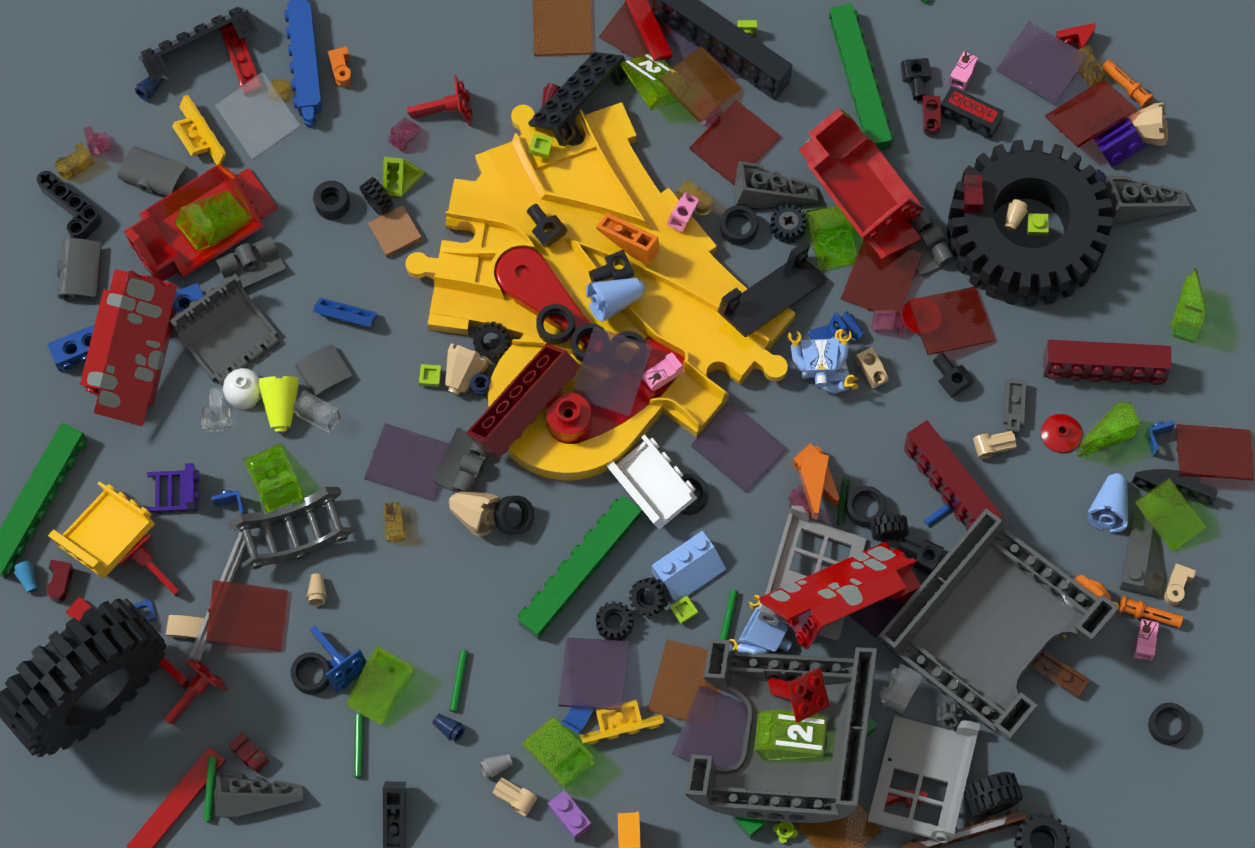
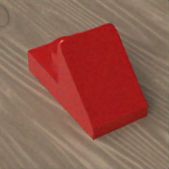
[1055,23,1096,56]

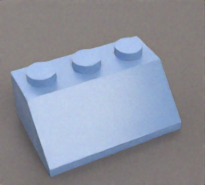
[652,531,726,603]

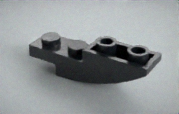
[1131,469,1218,505]

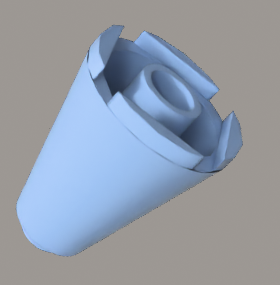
[586,278,645,322]
[1087,473,1128,533]

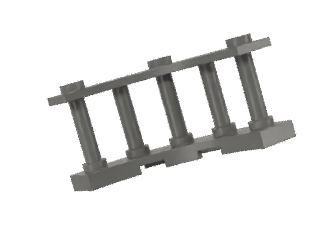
[228,487,355,570]

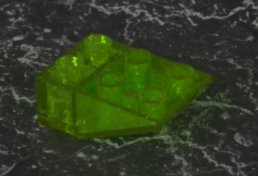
[175,190,251,251]
[804,204,858,271]
[1169,268,1206,344]
[243,443,304,513]
[1135,477,1207,551]
[346,646,415,726]
[521,716,595,791]

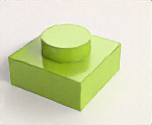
[737,20,757,36]
[528,133,553,159]
[1027,213,1049,236]
[419,364,441,387]
[669,595,698,625]

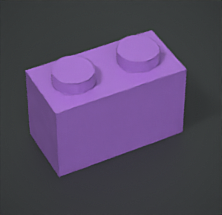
[548,790,592,841]

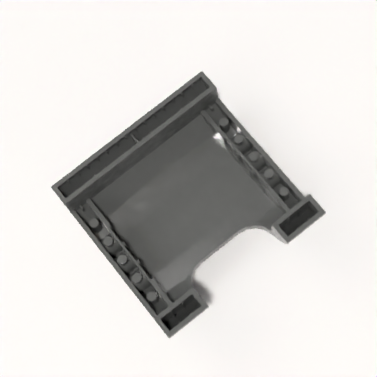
[879,509,1119,739]
[685,639,877,823]

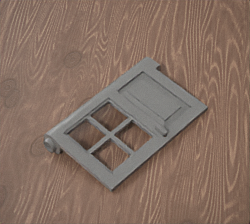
[759,505,867,641]
[868,716,980,843]

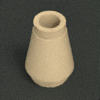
[1004,199,1028,231]
[306,573,327,606]

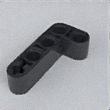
[37,170,101,239]

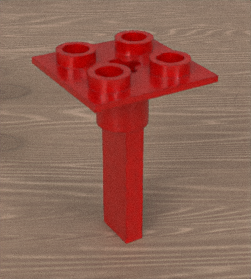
[407,75,473,126]
[119,534,179,596]
[164,659,228,725]
[768,667,830,723]

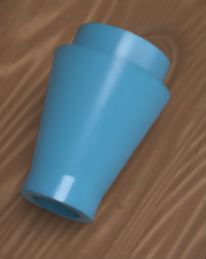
[14,560,38,593]

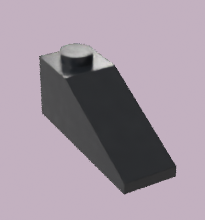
[383,781,406,848]

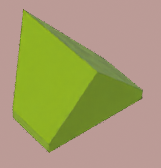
[383,157,425,197]

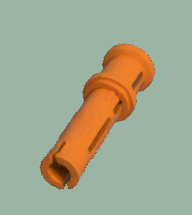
[1102,59,1154,109]
[1118,595,1183,629]

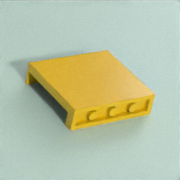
[48,482,155,579]

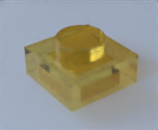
[268,79,292,103]

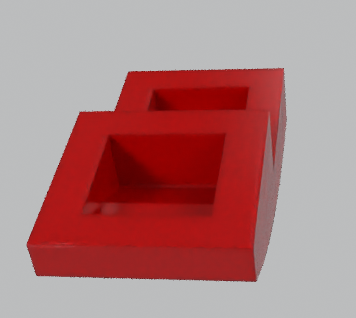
[885,790,928,808]

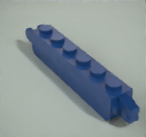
[284,0,323,128]

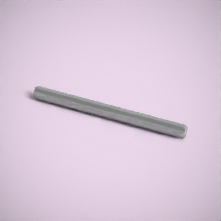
[189,532,246,662]

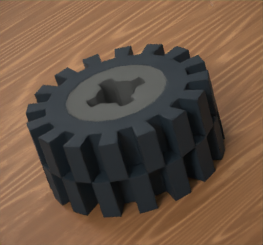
[770,204,807,243]

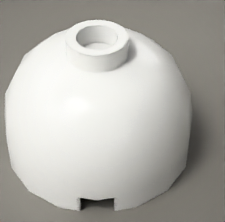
[223,368,262,410]

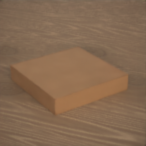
[368,205,422,257]

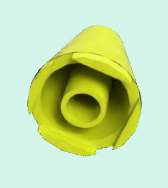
[259,376,299,432]

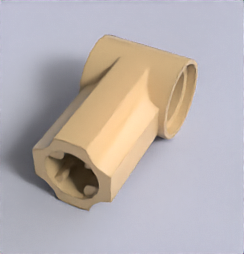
[973,431,1017,459]
[492,778,538,816]

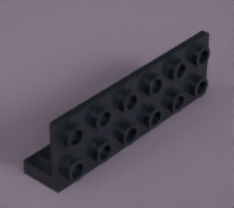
[138,6,257,81]
[528,52,631,146]
[717,241,827,337]

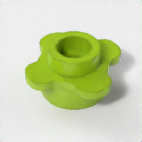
[773,821,798,843]

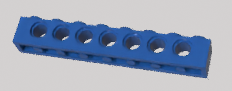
[47,283,203,371]

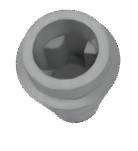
[480,754,513,778]

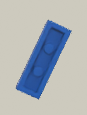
[313,298,377,327]

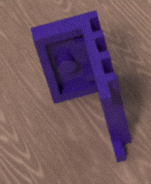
[1086,105,1146,168]
[147,463,200,513]

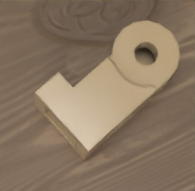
[854,347,889,389]
[1164,563,1196,606]

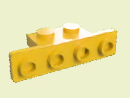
[172,95,226,165]
[580,700,664,745]

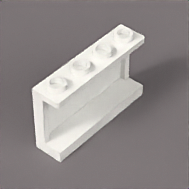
[606,435,697,530]

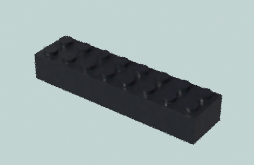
[652,0,793,99]

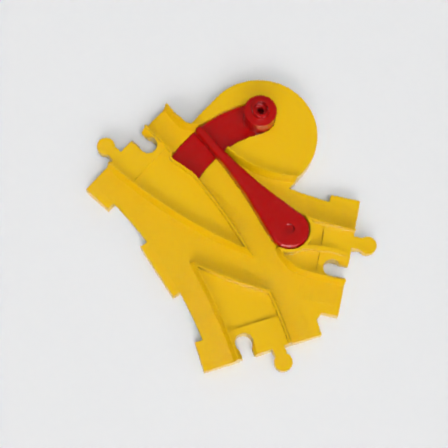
[406,102,796,481]

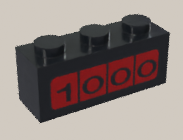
[941,86,1004,138]

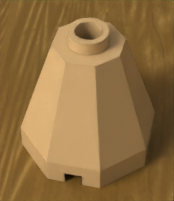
[1122,102,1168,146]
[445,344,490,395]
[449,491,500,537]

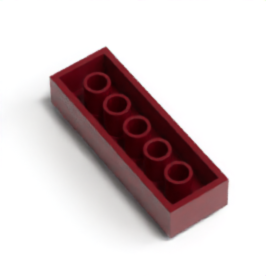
[1043,340,1171,385]
[466,343,581,458]
[904,420,1002,531]

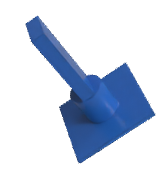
[310,626,370,693]

